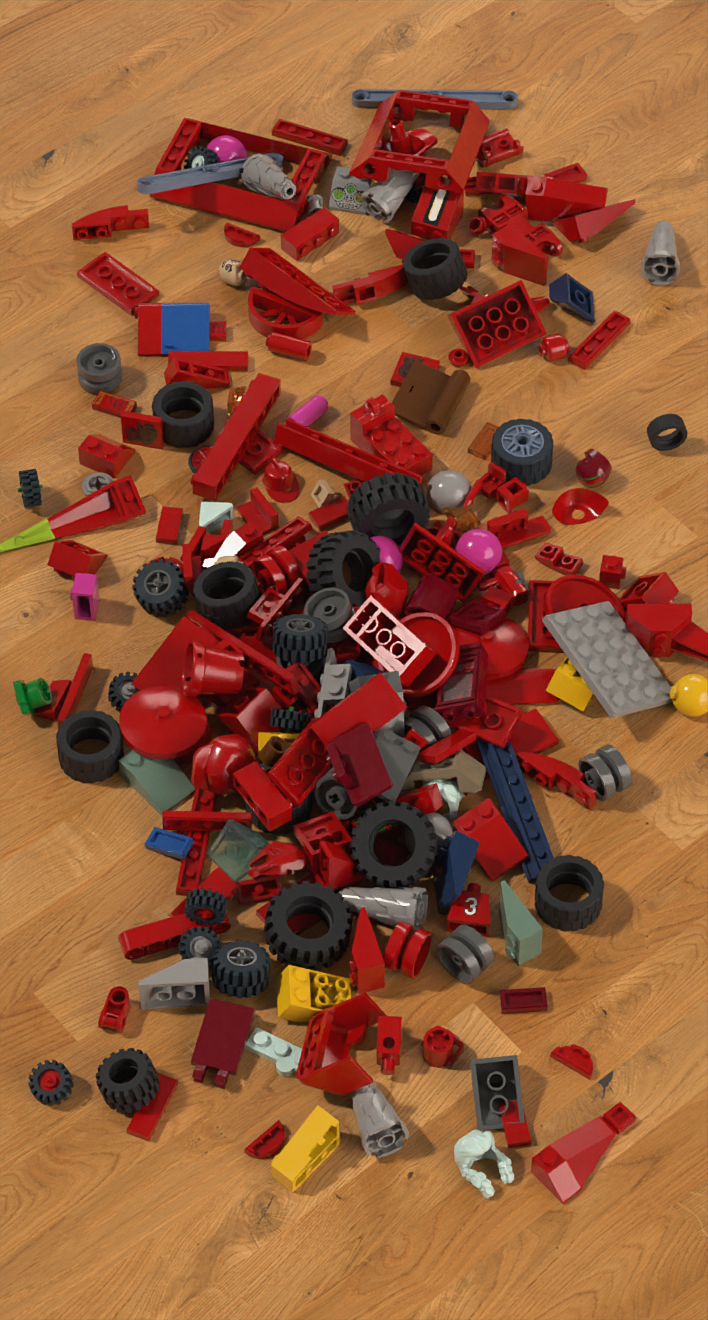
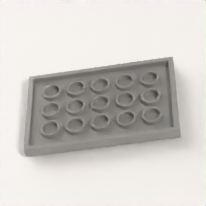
[542,601,673,718]

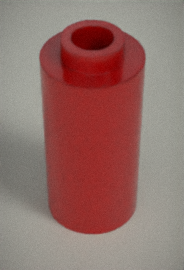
[265,332,312,361]

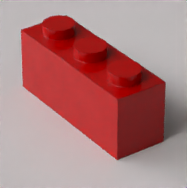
[281,207,339,261]
[233,761,293,832]

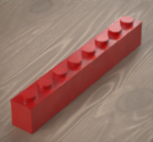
[190,373,281,501]

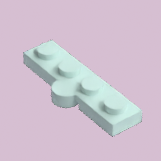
[245,1027,302,1077]

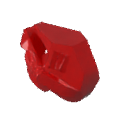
[365,562,408,616]
[247,841,307,879]

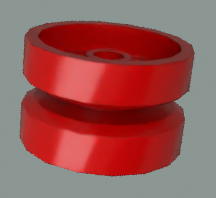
[252,545,303,595]
[383,921,432,979]

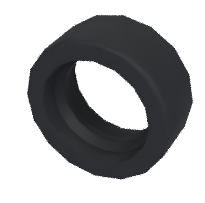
[647,414,688,451]

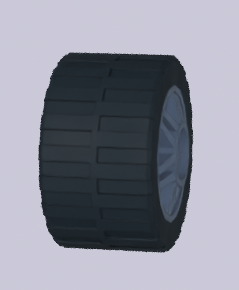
[491,419,553,486]

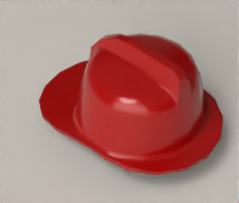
[261,458,300,503]

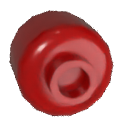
[538,333,569,361]

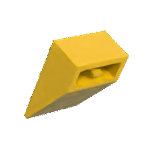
[546,656,594,711]
[276,965,351,1022]

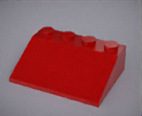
[447,280,547,368]
[399,523,485,603]

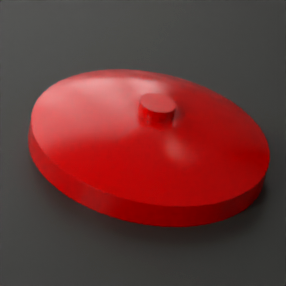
[543,575,625,622]
[378,612,460,697]
[451,617,529,680]
[119,685,207,760]

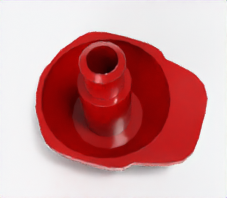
[381,120,438,171]
[191,734,258,795]

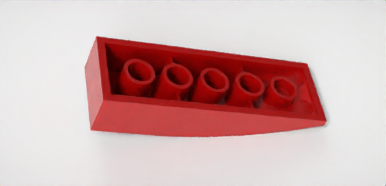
[239,248,356,315]

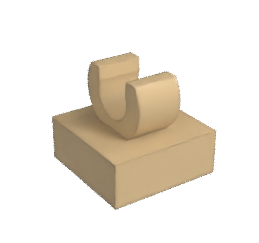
[310,479,338,507]

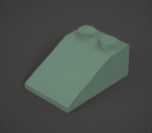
[119,751,195,816]
[499,880,543,966]

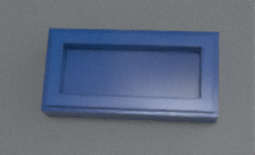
[144,827,194,860]

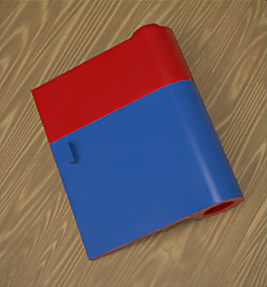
[135,303,210,356]

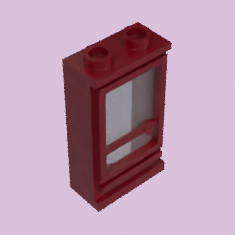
[435,642,488,722]

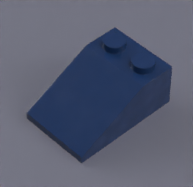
[432,830,480,914]

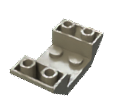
[400,749,486,794]

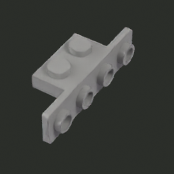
[314,649,352,718]

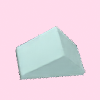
[199,502,234,534]

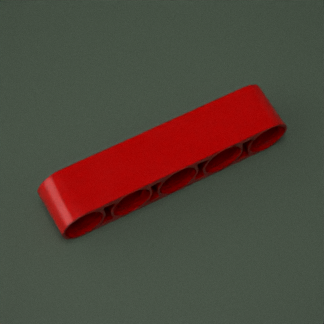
[118,913,231,960]

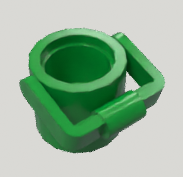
[13,678,52,716]

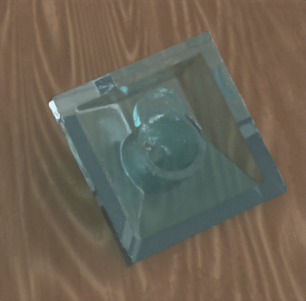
[206,819,269,882]

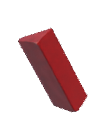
[35,680,72,721]
[235,875,282,904]

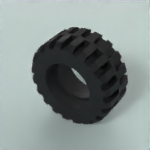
[347,472,430,545]
[306,530,383,607]
[350,801,439,888]
[264,881,353,971]

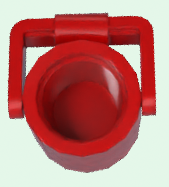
[421,1026,465,1067]

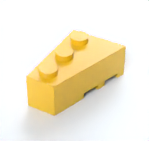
[271,1105,340,1193]

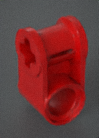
[98,986,131,1033]

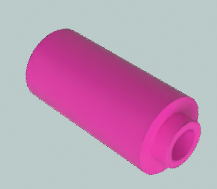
[287,395,328,427]

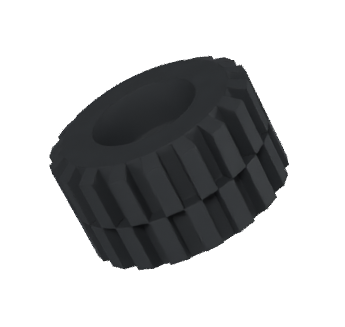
[96,1048,160,1113]

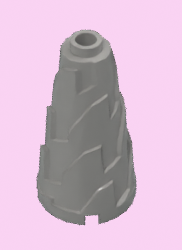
[241,153,296,199]
[360,154,420,223]
[641,221,680,286]
[339,887,428,932]
[350,1075,409,1157]

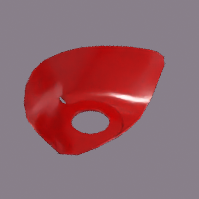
[552,488,609,525]

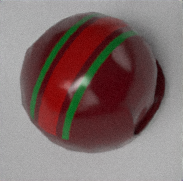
[576,449,612,488]

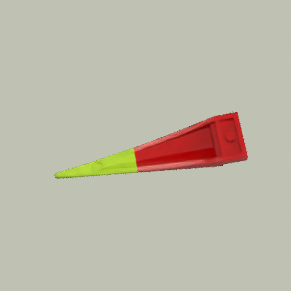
[0,475,147,552]

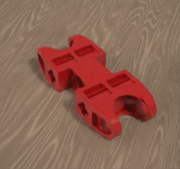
[478,195,563,256]

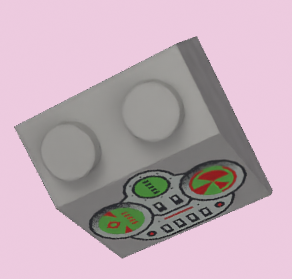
[329,166,375,215]

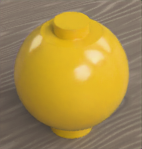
[670,674,708,717]

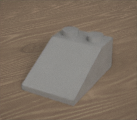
[138,957,210,1009]

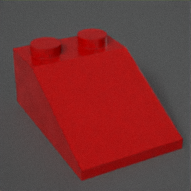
[491,224,548,286]
[452,798,529,882]
[348,907,385,994]

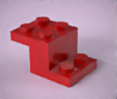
[293,811,363,890]

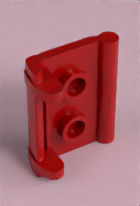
[476,128,524,168]

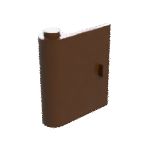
[392,360,471,435]

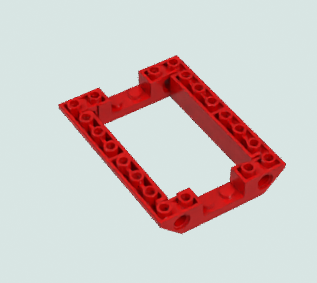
[349,90,490,193]
[150,118,333,232]

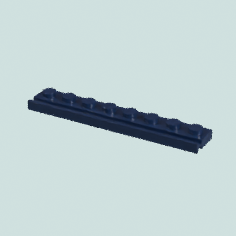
[476,738,554,883]

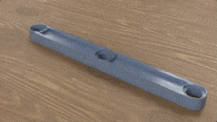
[352,89,518,109]
[137,153,283,194]

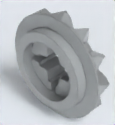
[82,472,114,496]

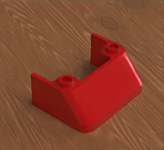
[296,992,387,1095]

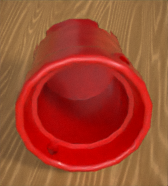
[182,640,244,697]

